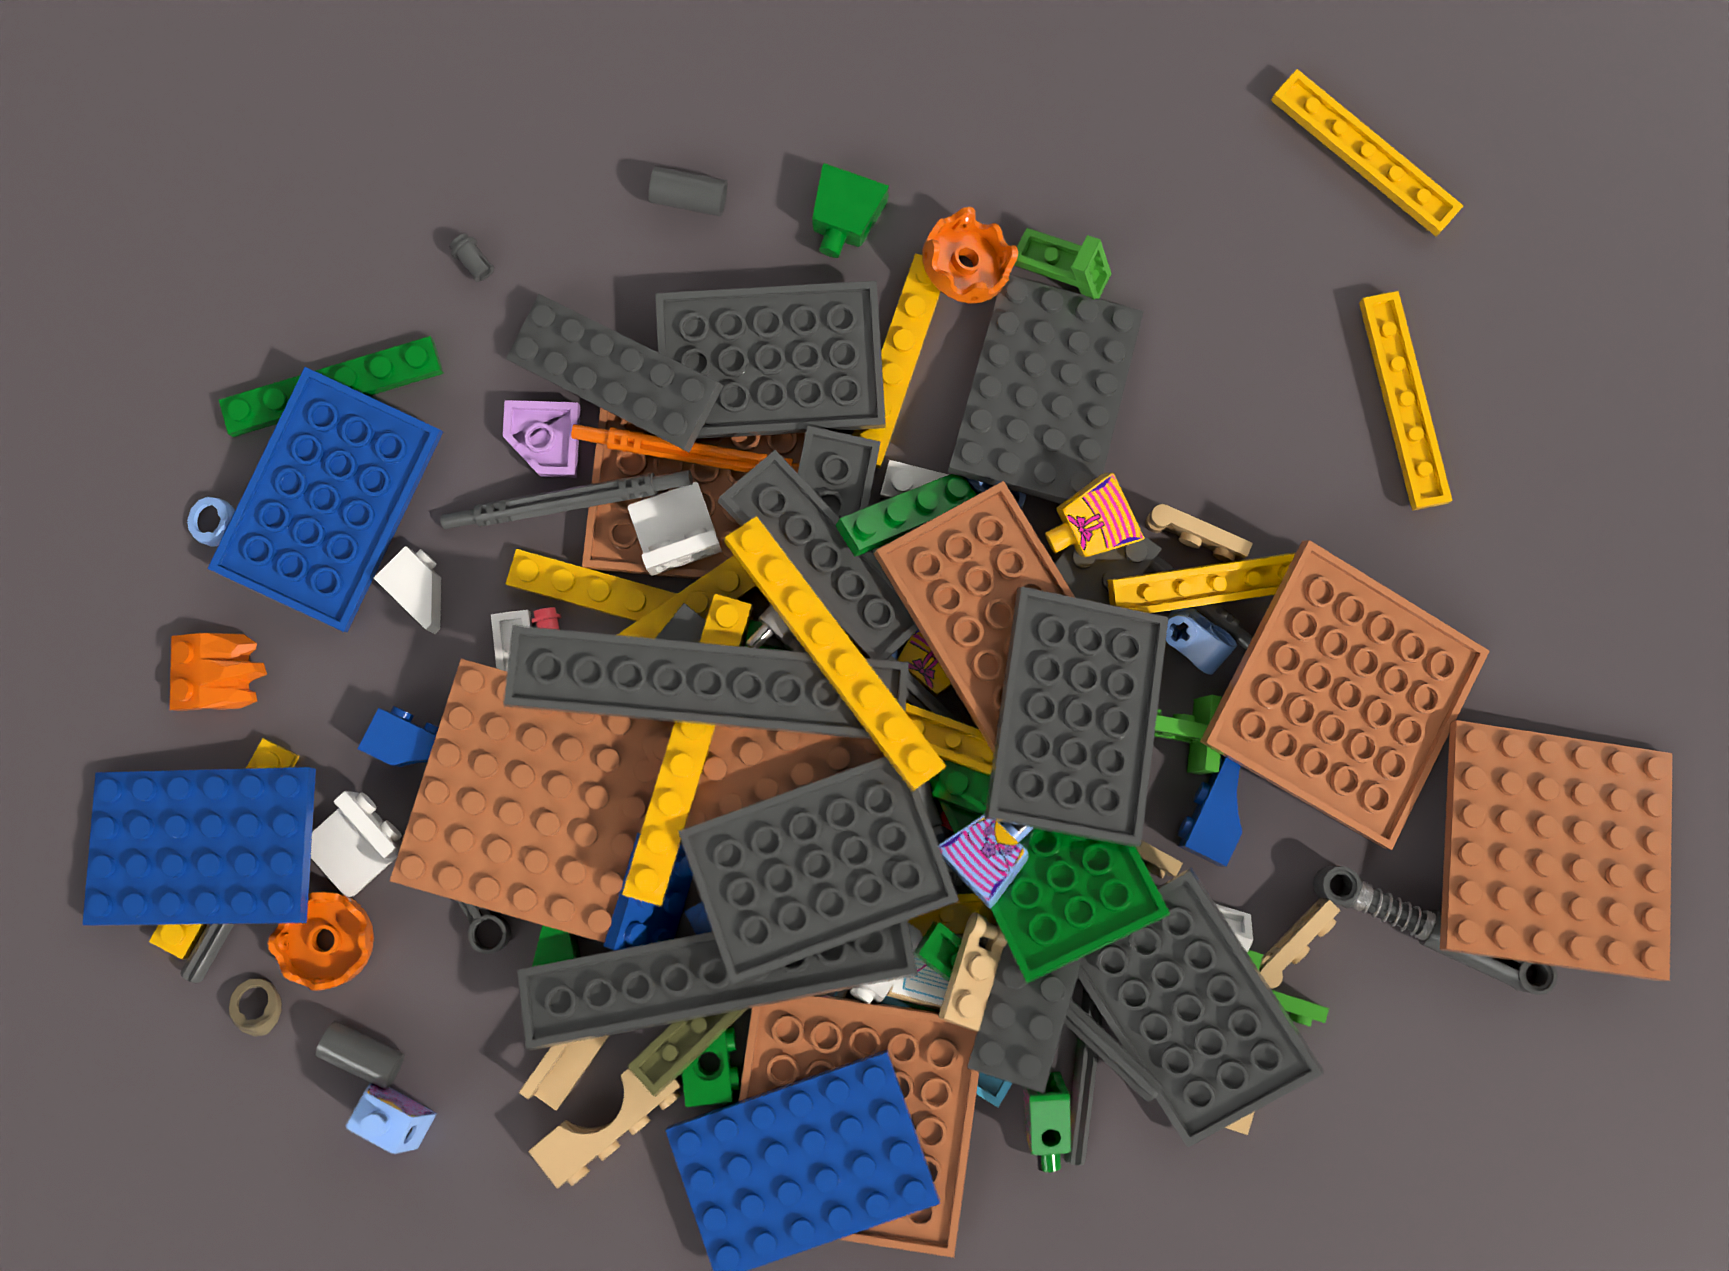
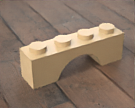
[528,1068,683,1189]

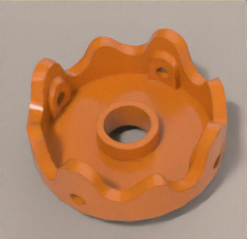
[922,207,1018,304]
[268,892,374,991]

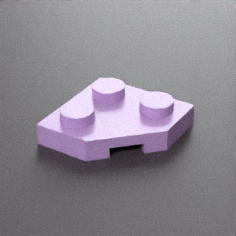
[503,400,581,478]

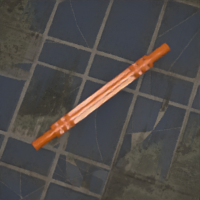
[571,424,799,473]

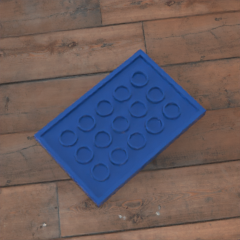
[207,367,443,632]
[82,767,316,926]
[665,1049,940,1271]

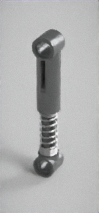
[1313,866,1558,995]

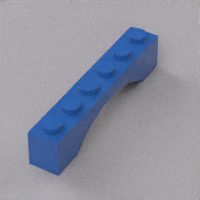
[358,706,439,767]
[1177,754,1243,867]

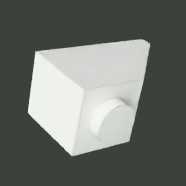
[374,546,441,634]

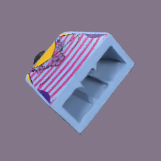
[939,815,1033,909]
[346,1083,437,1154]

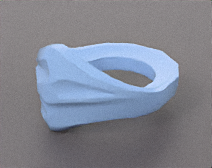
[187,497,235,547]

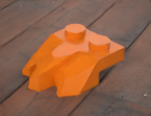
[170,633,267,711]

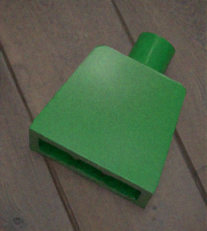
[812,163,889,258]

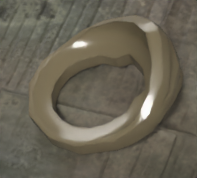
[229,979,282,1036]

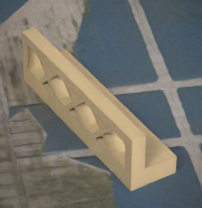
[519,1035,610,1111]

